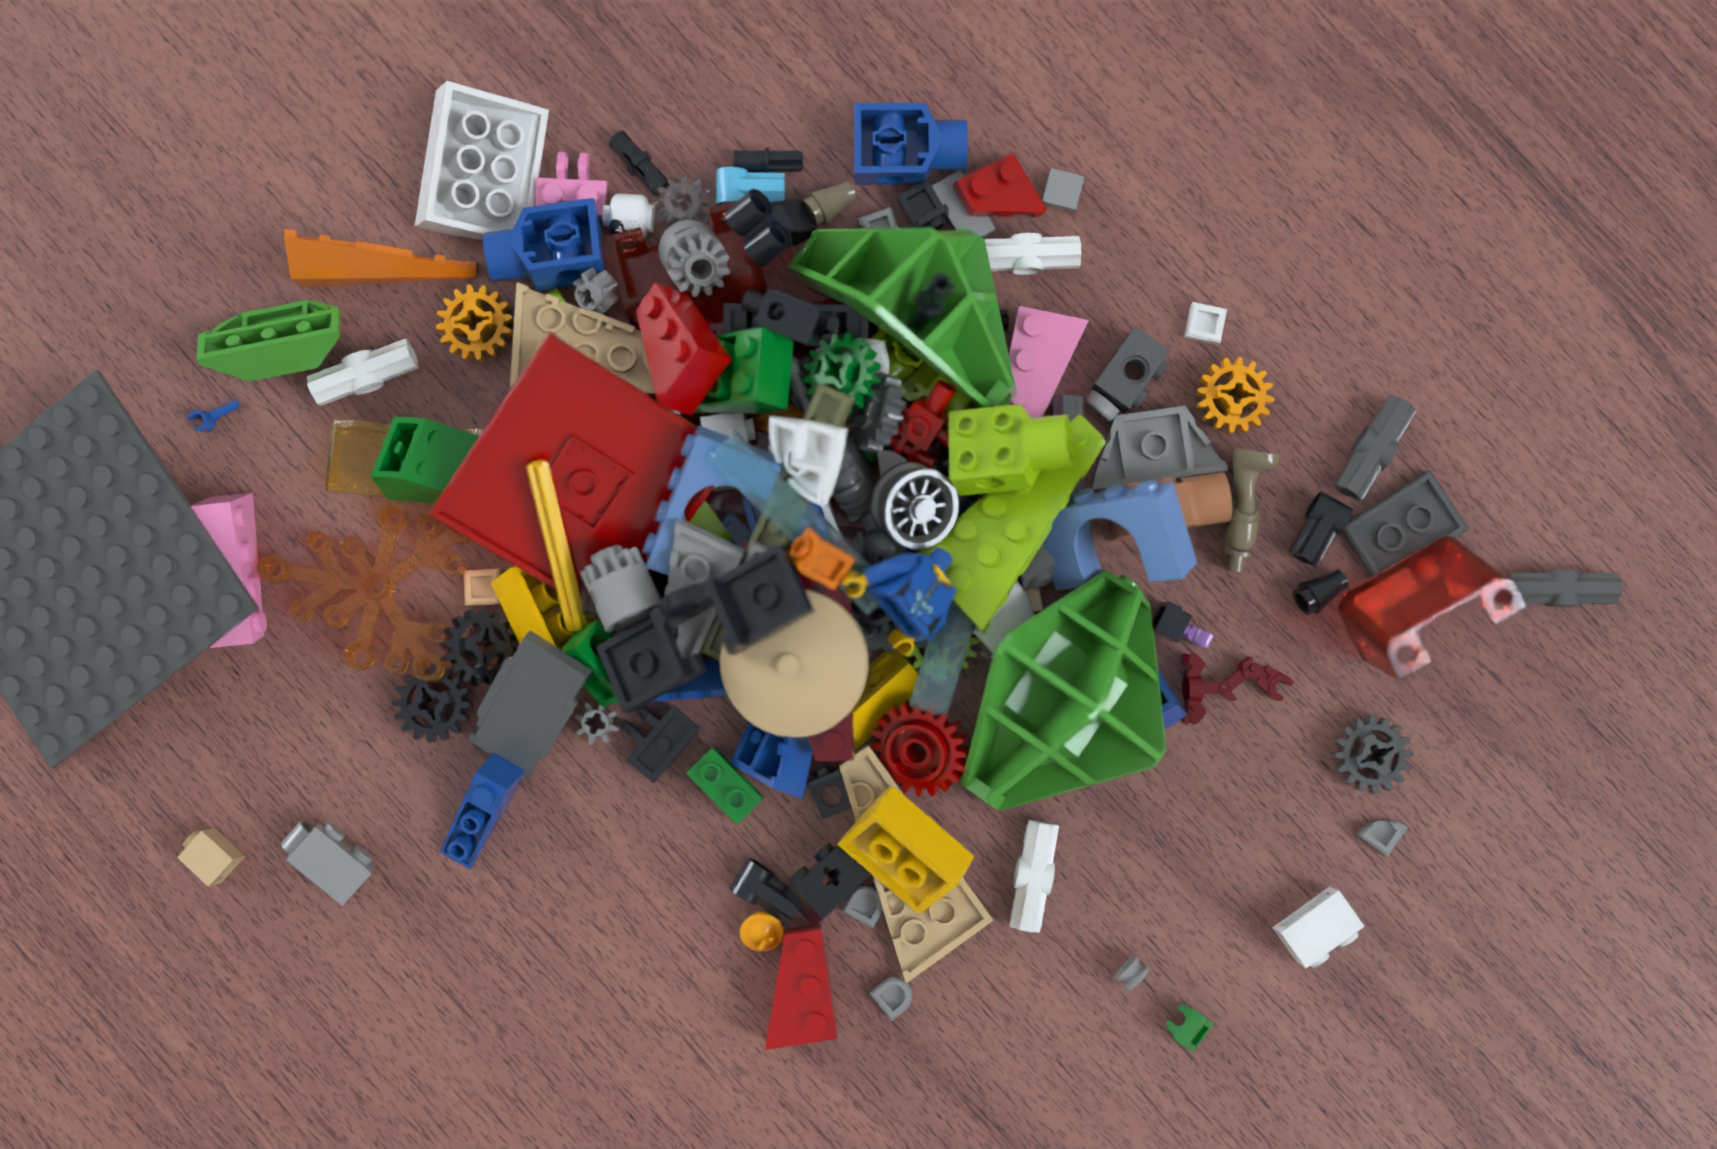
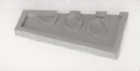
[664,518,746,659]

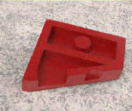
[953,153,1047,218]

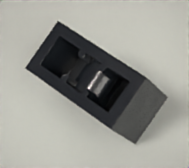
[784,842,871,926]

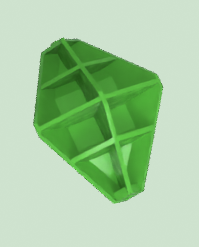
[788,227,1017,408]
[961,570,1167,811]

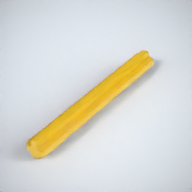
[527,460,587,632]

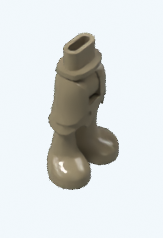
[1223,449,1280,573]

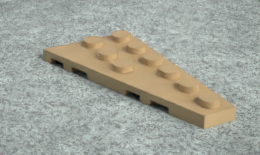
[510,282,656,397]
[839,744,993,983]

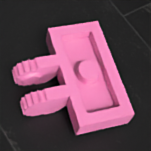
[535,152,609,219]

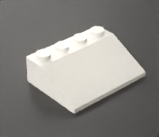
[415,81,549,240]

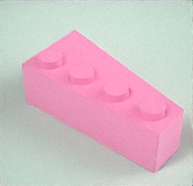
[1008,306,1089,418]
[190,492,267,648]

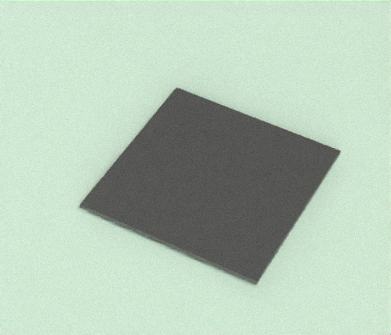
[0,370,259,768]

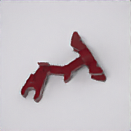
[1181,653,1294,725]

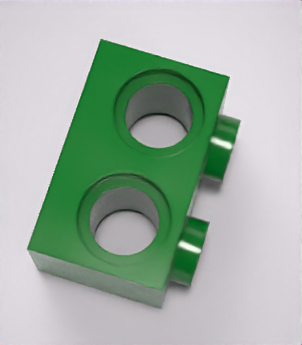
[561,619,619,707]
[687,746,765,825]

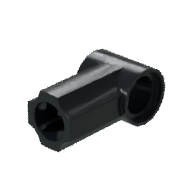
[1289,491,1353,567]
[729,857,798,924]

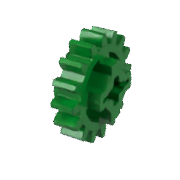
[803,333,881,414]

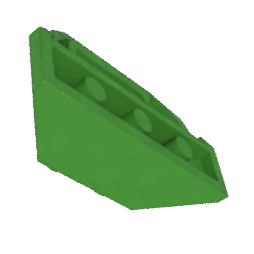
[196,299,341,382]

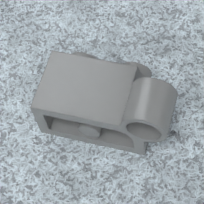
[281,821,376,906]

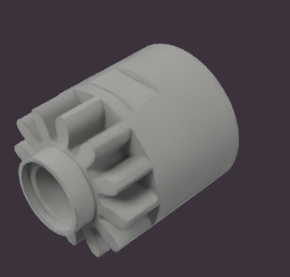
[659,220,730,297]
[580,545,662,632]

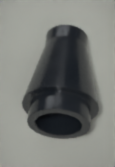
[1293,570,1349,615]

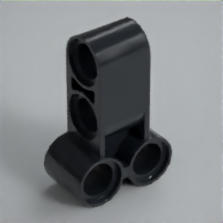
[725,189,818,267]

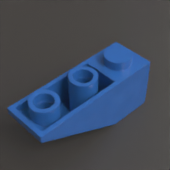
[440,753,525,869]

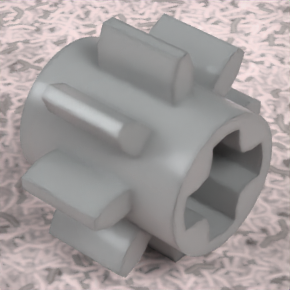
[573,267,619,314]
[575,703,620,745]

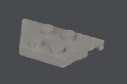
[1091,406,1228,491]

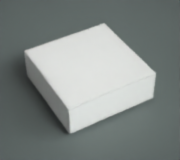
[1184,302,1227,345]

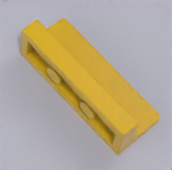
[853,651,927,752]

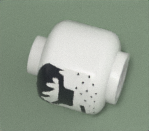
[602,193,655,241]

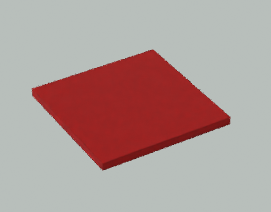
[429,331,715,614]

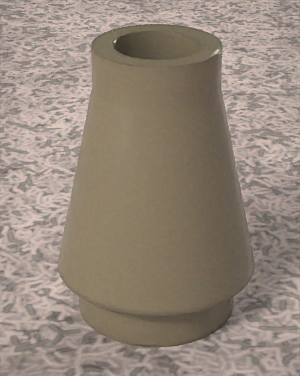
[802,181,856,225]

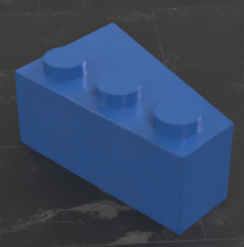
[730,722,813,799]

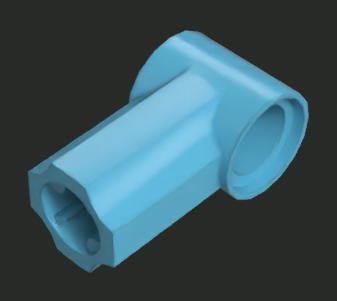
[716,167,785,210]

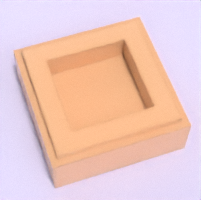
[464,569,502,606]

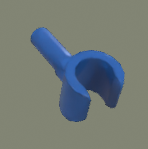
[187,399,241,432]

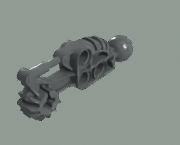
[789,355,908,563]

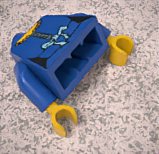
[841,547,956,655]

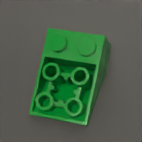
[694,327,794,414]
[370,417,479,503]

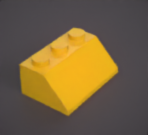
[490,566,601,650]
[837,785,974,914]

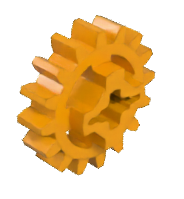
[436,284,514,363]
[1195,357,1274,435]

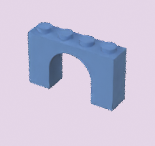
[642,425,782,576]
[1043,480,1197,590]

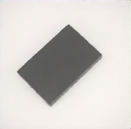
[1341,470,1469,587]

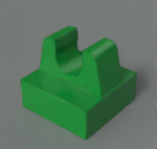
[1166,1004,1215,1052]

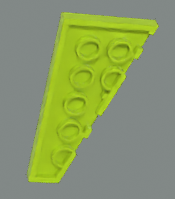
[917,414,1106,635]

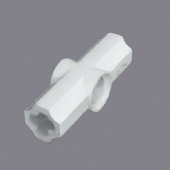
[985,233,1081,275]
[307,338,419,406]
[1009,819,1059,933]

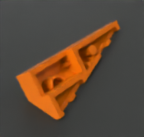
[284,229,479,287]

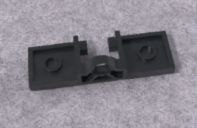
[596,544,815,713]

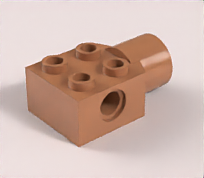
[1108,472,1232,541]

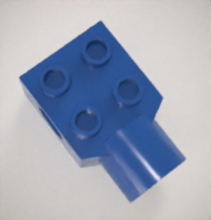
[854,103,968,185]
[483,198,607,291]

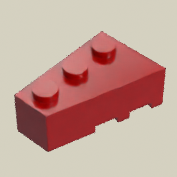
[636,282,731,415]
[765,924,837,1050]

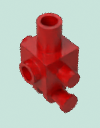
[889,380,956,469]

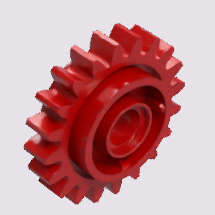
[870,698,970,797]

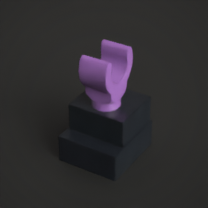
[1153,601,1214,649]

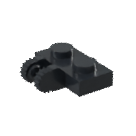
[620,705,701,783]

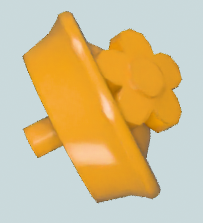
[739,911,784,952]

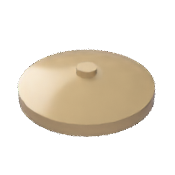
[720,589,869,737]

